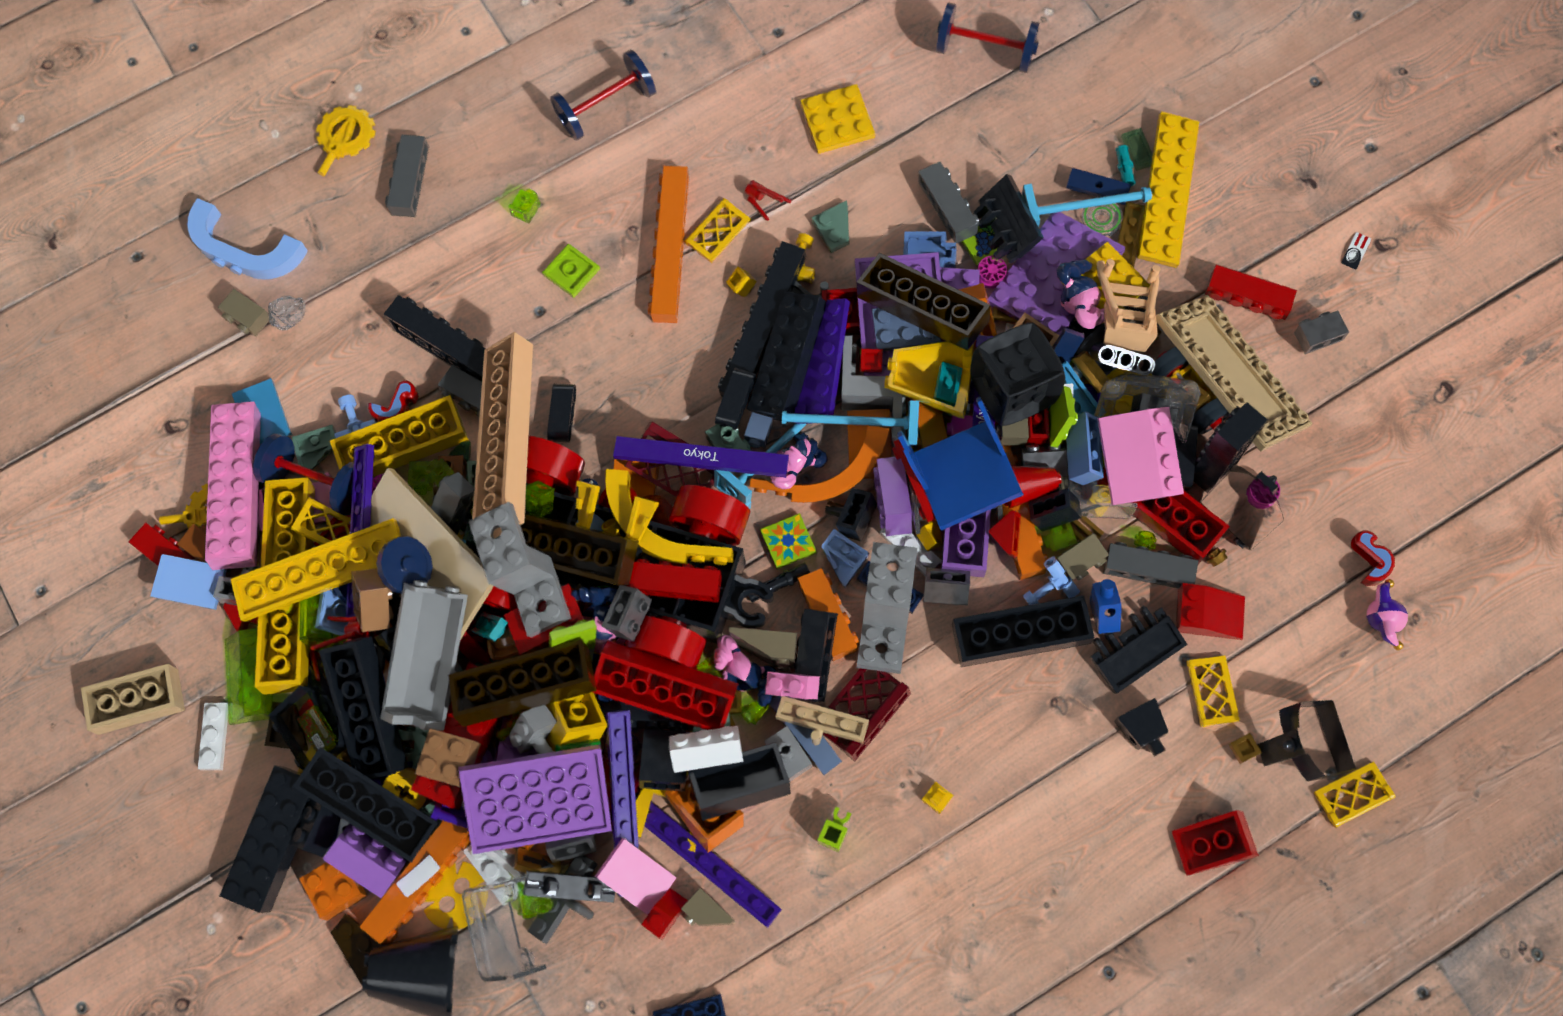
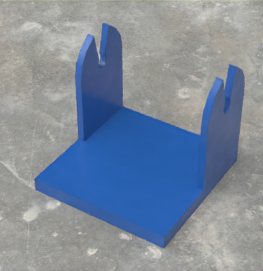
[897,396,1023,530]

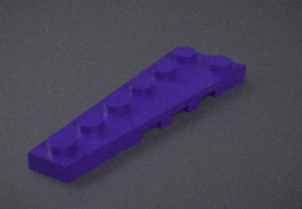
[794,298,850,424]

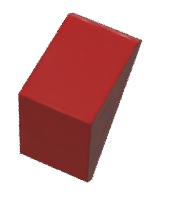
[988,510,1021,558]

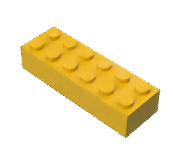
[330,395,469,477]

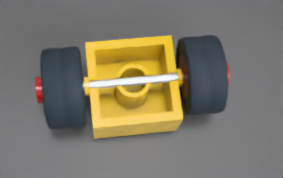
[1151,347,1230,435]

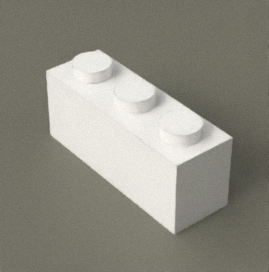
[669,725,743,773]

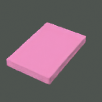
[595,838,676,915]

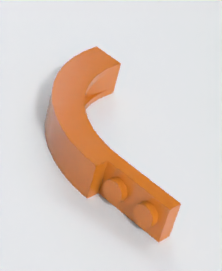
[749,425,889,503]

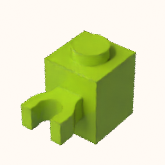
[817,807,852,853]

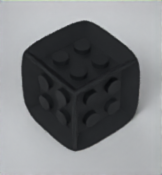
[970,323,1065,426]

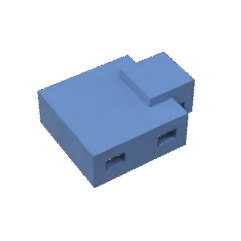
[903,231,957,268]

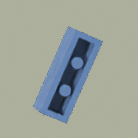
[1066,412,1104,485]

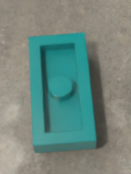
[933,362,963,407]
[470,612,508,641]

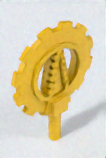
[316,105,376,177]
[159,484,208,529]

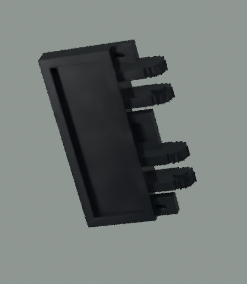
[973,174,1044,263]
[1090,605,1188,694]

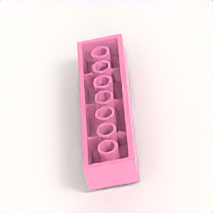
[205,402,261,570]

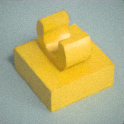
[921,781,954,815]

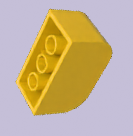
[528,692,608,752]

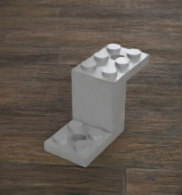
[842,336,906,452]
[469,502,571,637]
[856,542,918,674]

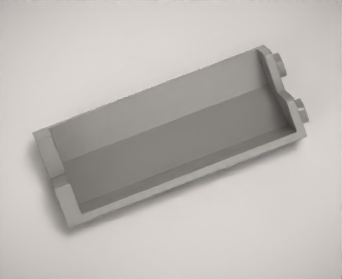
[380,580,468,731]

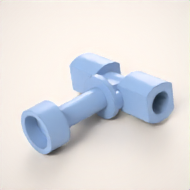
[335,395,377,438]
[1023,556,1080,605]

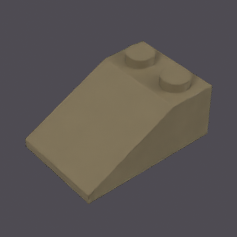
[729,627,797,671]

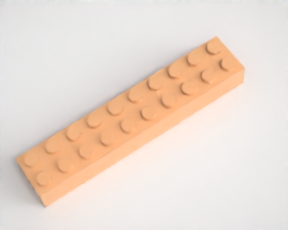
[472,332,533,538]

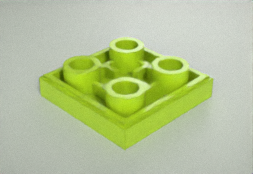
[1048,386,1078,448]
[549,620,597,650]

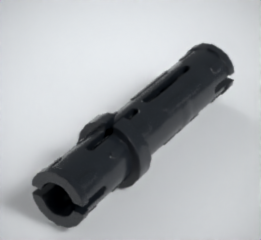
[749,562,810,603]

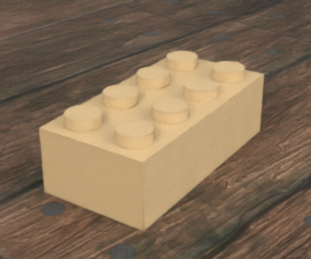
[81,664,185,735]

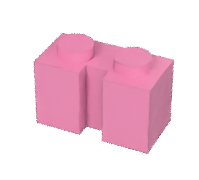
[765,672,820,699]

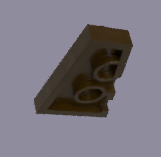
[331,914,382,994]

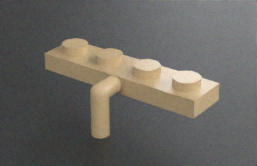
[776,696,869,745]

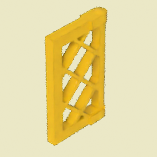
[684,198,751,263]
[291,497,351,545]
[1186,655,1240,727]
[1313,761,1395,828]

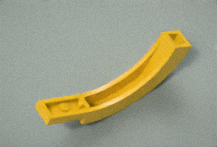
[605,469,733,566]

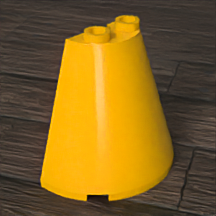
[884,341,974,419]

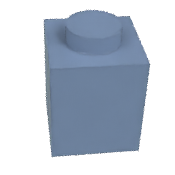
[744,412,773,448]

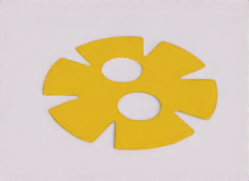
[423,861,488,929]

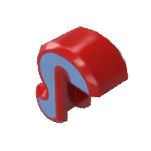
[368,380,419,423]
[1351,530,1395,586]

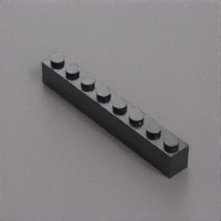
[718,241,807,397]

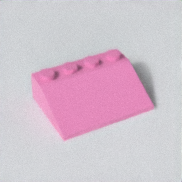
[1097,406,1184,505]

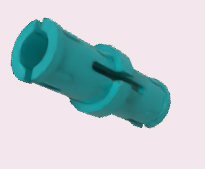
[1115,145,1136,186]

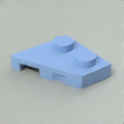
[821,529,869,588]

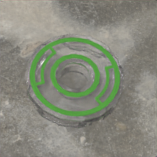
[1081,203,1123,236]

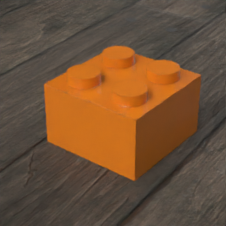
[299,862,368,921]

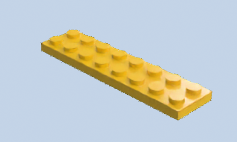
[1137,111,1200,268]
[230,518,401,622]

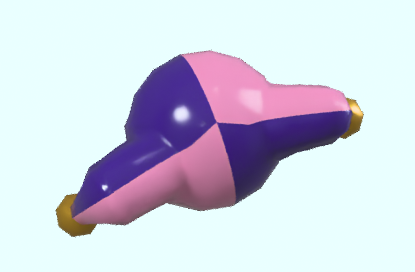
[1366,579,1408,650]

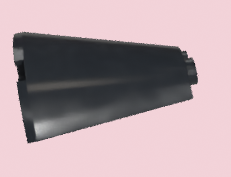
[362,926,458,1016]

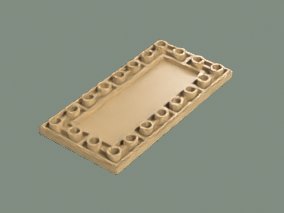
[1156,295,1313,452]
[349,468,493,640]

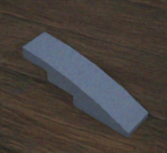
[769,696,842,775]

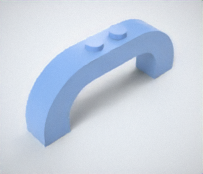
[188,198,308,280]

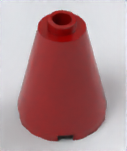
[1004,465,1062,509]

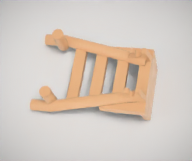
[1097,259,1161,352]

